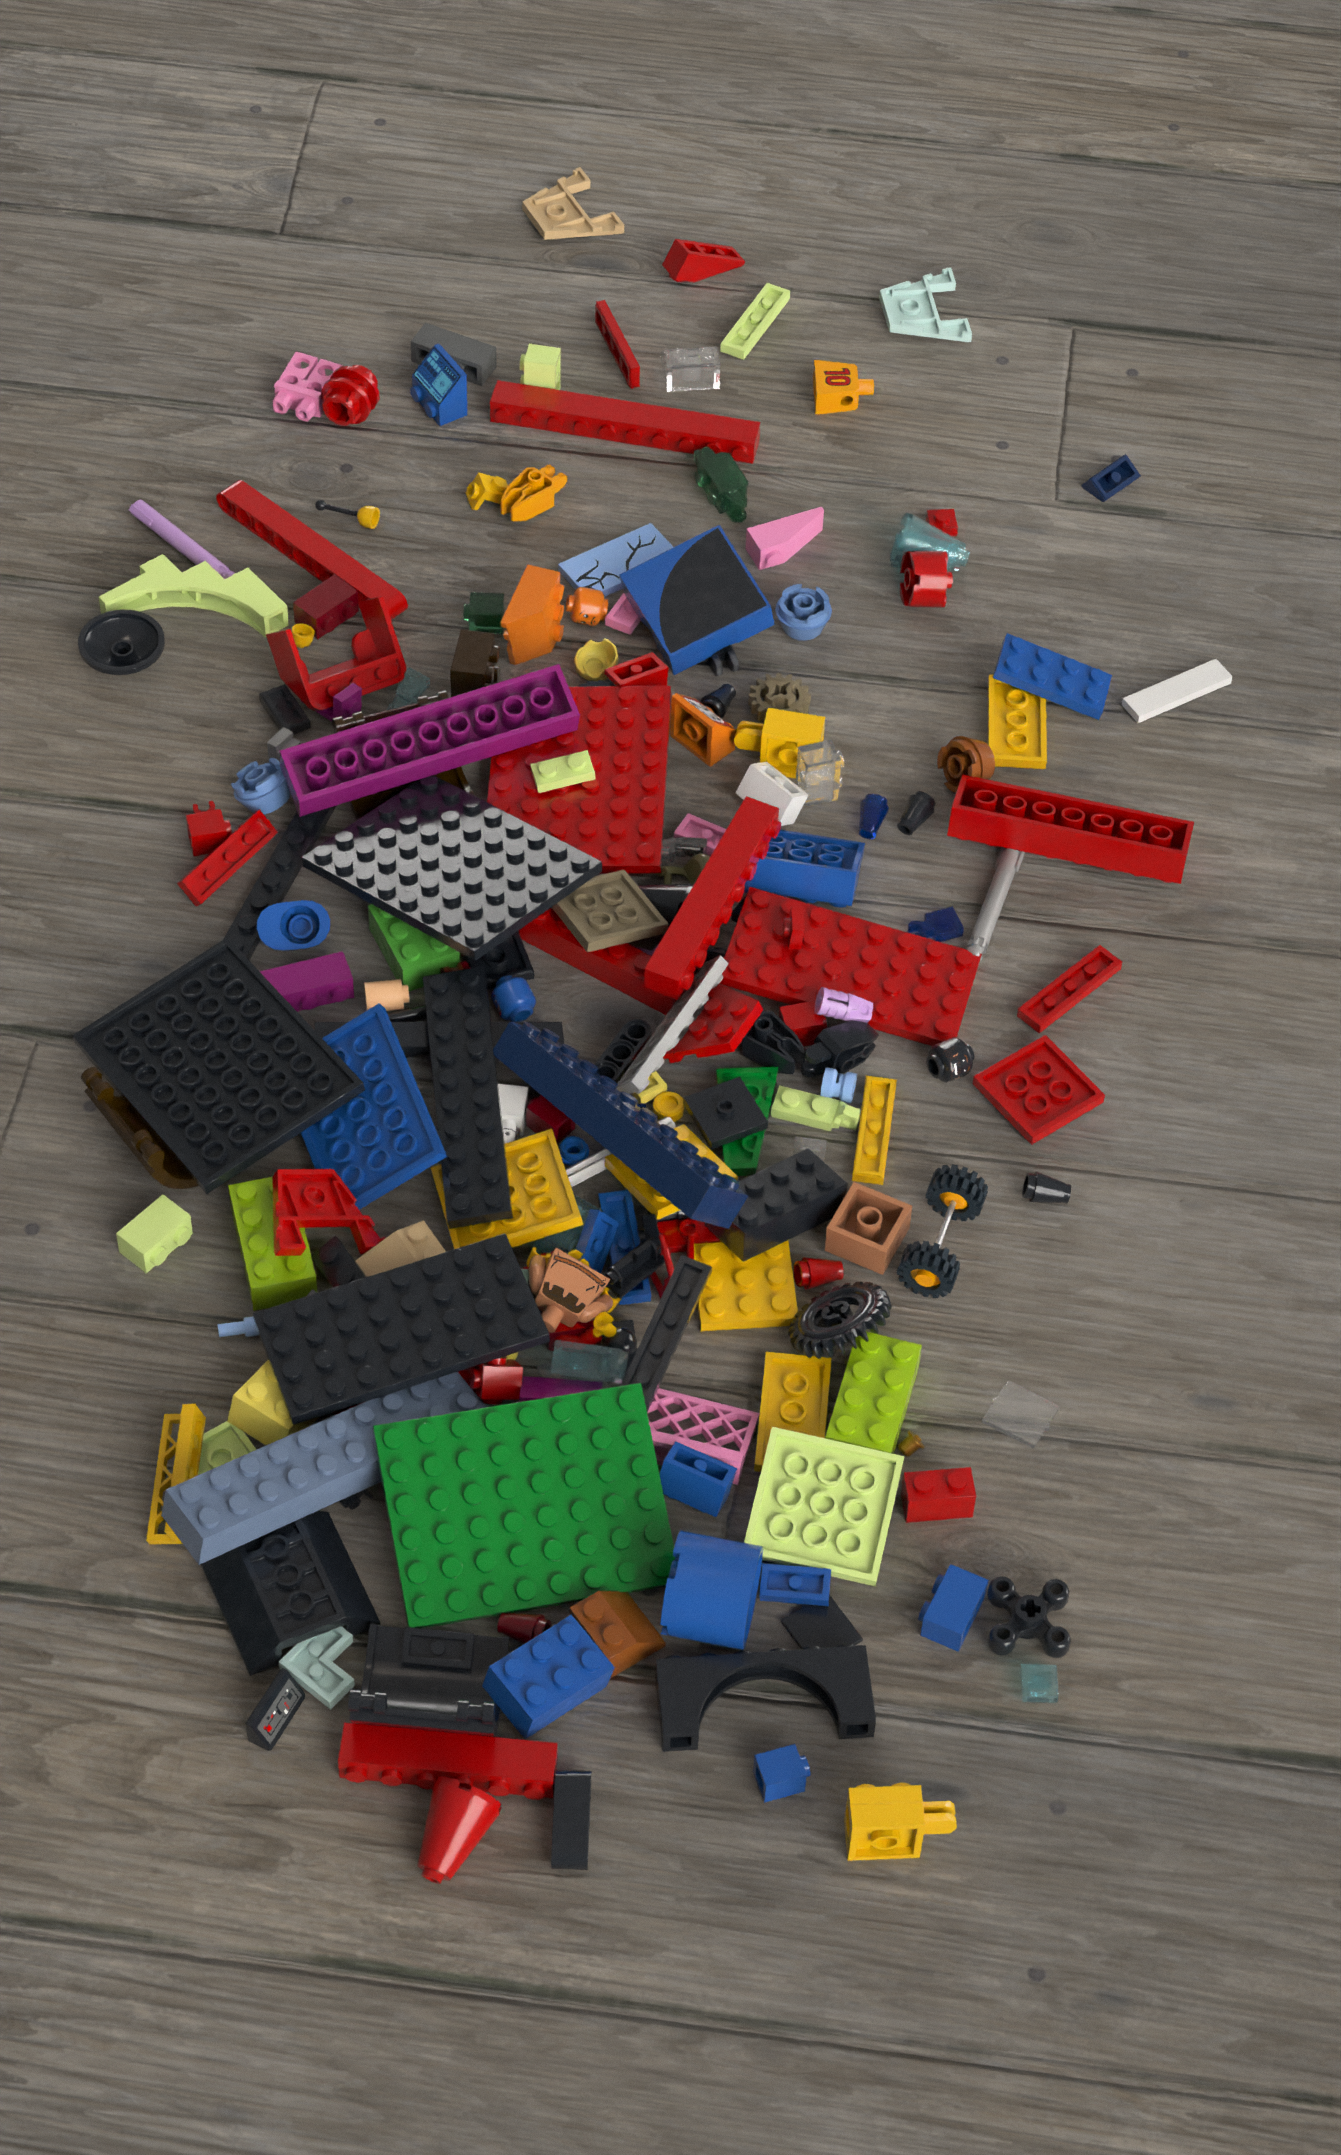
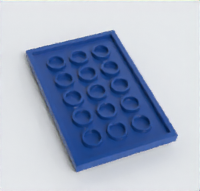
[301,1003,447,1210]

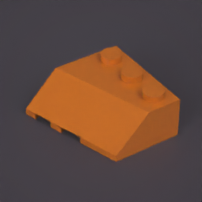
[500,564,564,665]

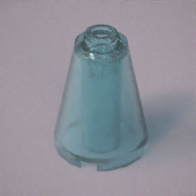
[890,512,970,571]

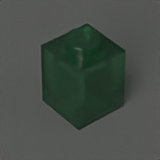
[463,592,504,634]

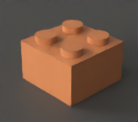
[824,1182,912,1275]

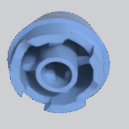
[775,584,832,641]
[231,758,290,815]

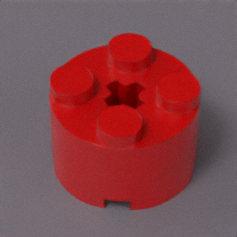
[900,551,953,608]

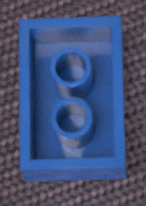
[482,1614,615,1739]

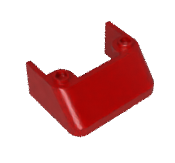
[266,596,407,711]

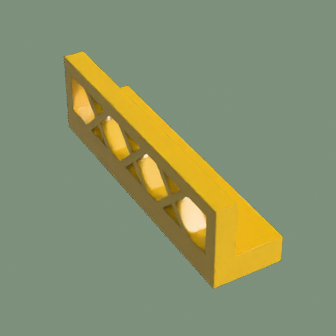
[146,1404,206,1544]

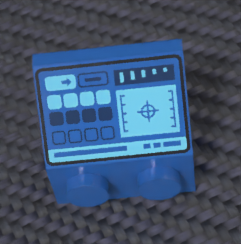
[410,343,467,426]

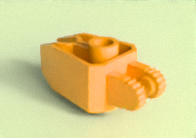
[500,464,568,521]

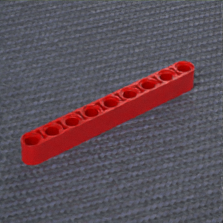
[216,480,408,620]

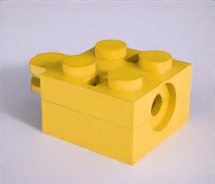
[734,708,825,782]
[844,1783,957,1861]

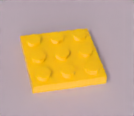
[605,1124,738,1220]
[694,1240,798,1331]

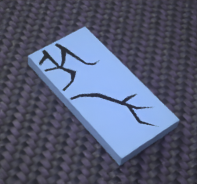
[558,523,673,597]

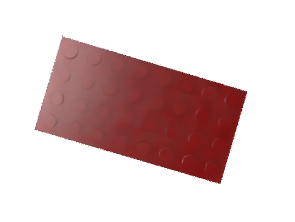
[719,887,982,1046]

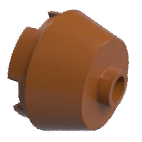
[937,736,995,792]

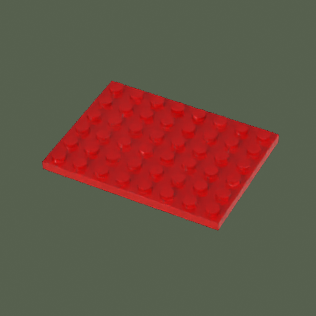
[487,686,672,874]

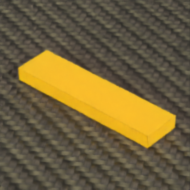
[852,1076,897,1185]

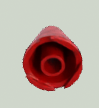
[417,1776,502,1884]

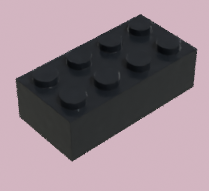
[705,1148,848,1262]

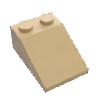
[356,1220,446,1277]

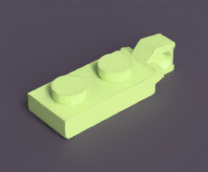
[771,1085,860,1132]

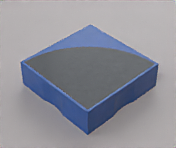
[619,525,775,675]

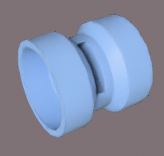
[820,1067,857,1104]

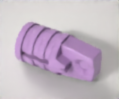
[815,987,873,1023]

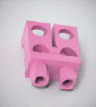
[273,352,343,422]

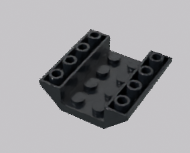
[200,1511,381,1676]

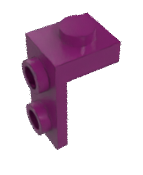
[300,683,362,722]

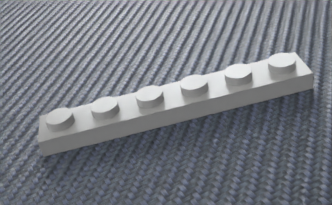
[616,955,729,1094]

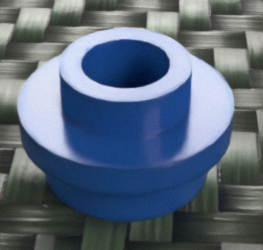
[558,1136,589,1166]

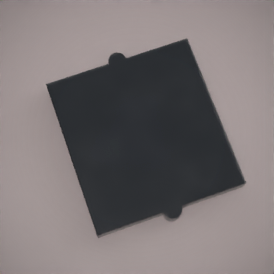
[781,1594,863,1649]

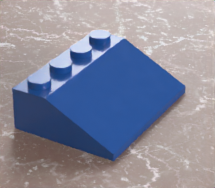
[744,830,865,908]

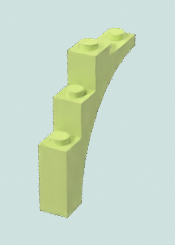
[99,554,289,638]

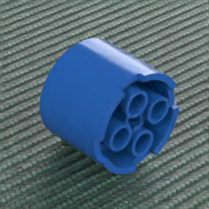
[660,1530,763,1650]

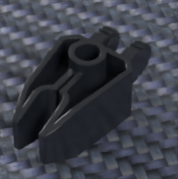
[741,1011,805,1074]
[800,1021,879,1078]

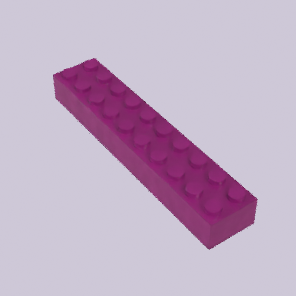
[280,664,580,817]

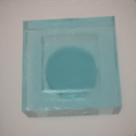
[1020,1664,1059,1703]

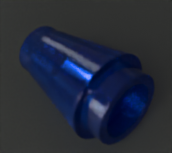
[859,794,889,839]

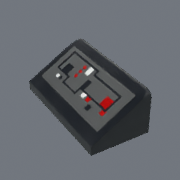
[246,1668,305,1751]

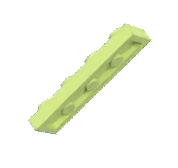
[720,283,790,360]

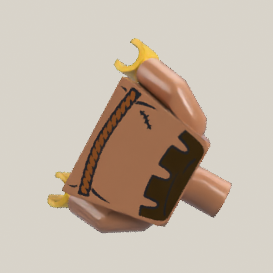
[526,1247,621,1333]

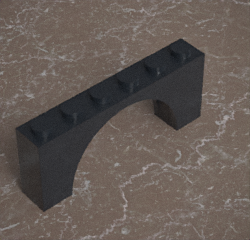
[655,1643,876,1752]

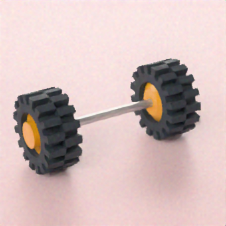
[897,1164,988,1298]

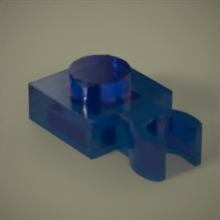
[907,906,964,942]

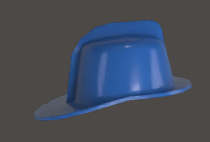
[257,900,330,951]

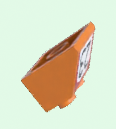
[670,693,736,767]

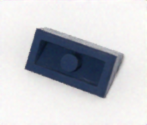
[1081,454,1141,502]

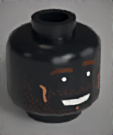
[926,1037,975,1083]

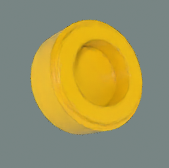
[653,1091,684,1122]

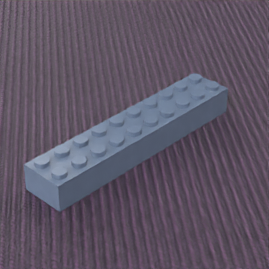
[162,1372,487,1565]

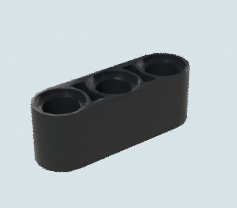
[594,1019,651,1084]
[551,1770,592,1870]

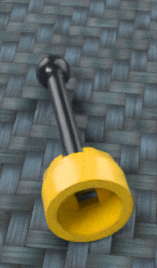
[315,500,380,529]

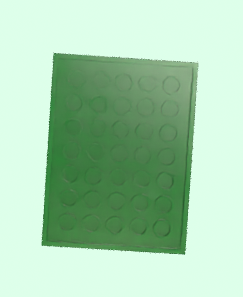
[372,1383,675,1629]

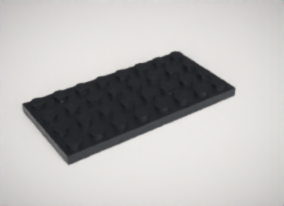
[253,1233,550,1425]

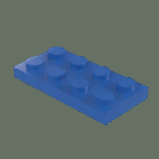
[993,633,1112,720]

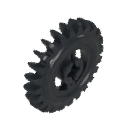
[788,1281,892,1359]

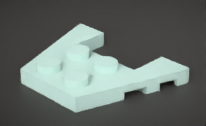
[879,268,972,342]

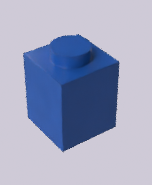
[753,1744,810,1803]

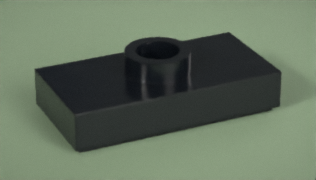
[259,684,311,735]

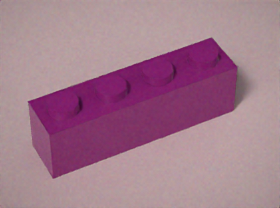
[260,951,354,1012]

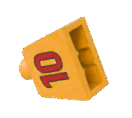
[813,360,874,414]

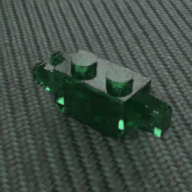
[694,447,748,523]

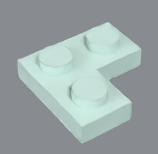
[279,1626,355,1710]

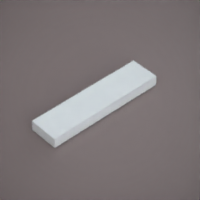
[1122,659,1233,723]

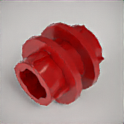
[321,365,380,426]

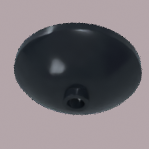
[78,609,165,675]

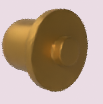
[898,1430,925,1457]

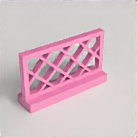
[647,1388,760,1485]

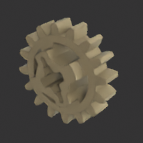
[748,672,811,721]

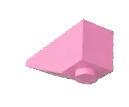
[745,507,824,570]

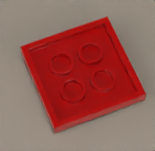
[972,1035,1105,1145]

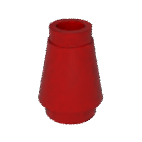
[793,1257,844,1289]

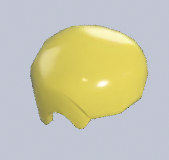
[574,638,618,681]

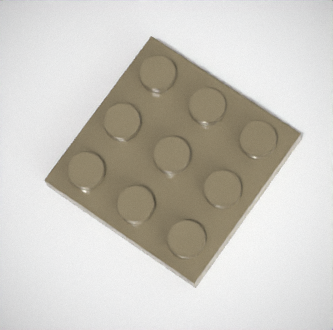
[552,870,668,952]

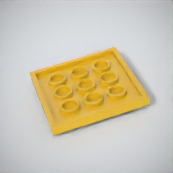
[431,1129,584,1249]

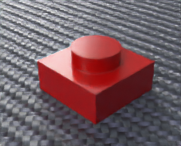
[926,509,958,537]
[783,906,805,950]

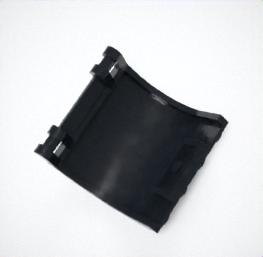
[348,1624,510,1737]

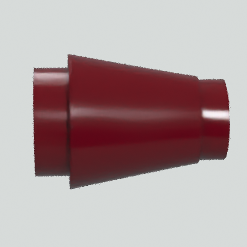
[497,1613,552,1644]

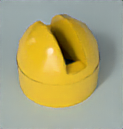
[291,624,314,648]

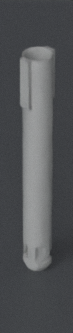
[966,847,1025,961]

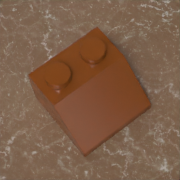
[569,1591,666,1678]

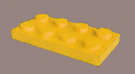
[988,675,1047,769]
[754,1352,832,1472]

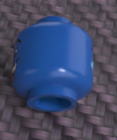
[491,975,536,1022]

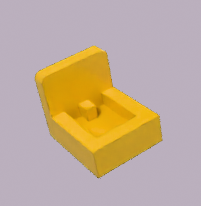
[466,472,508,511]

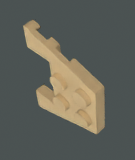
[522,167,624,240]

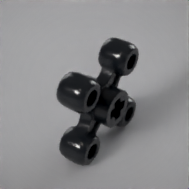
[987,1576,1071,1658]

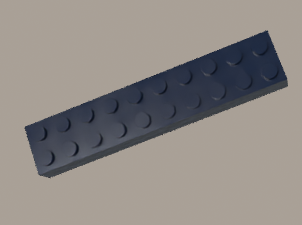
[493,1021,748,1229]

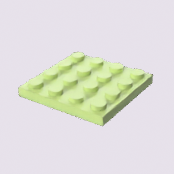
[744,1427,904,1586]

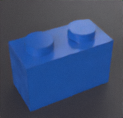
[660,1442,737,1517]
[918,1564,989,1652]

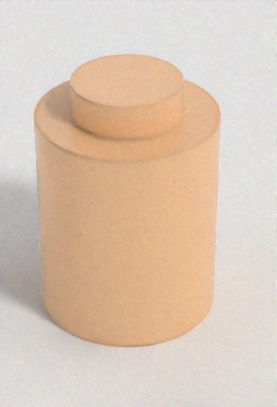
[364,979,409,1011]

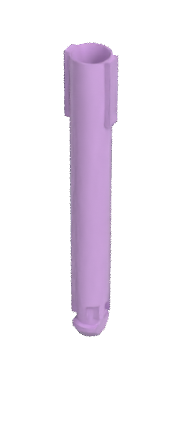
[129,500,235,579]

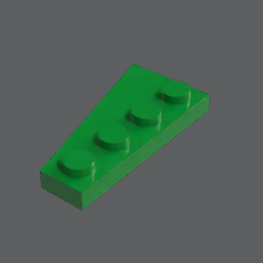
[716,1067,778,1176]

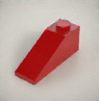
[662,239,746,283]

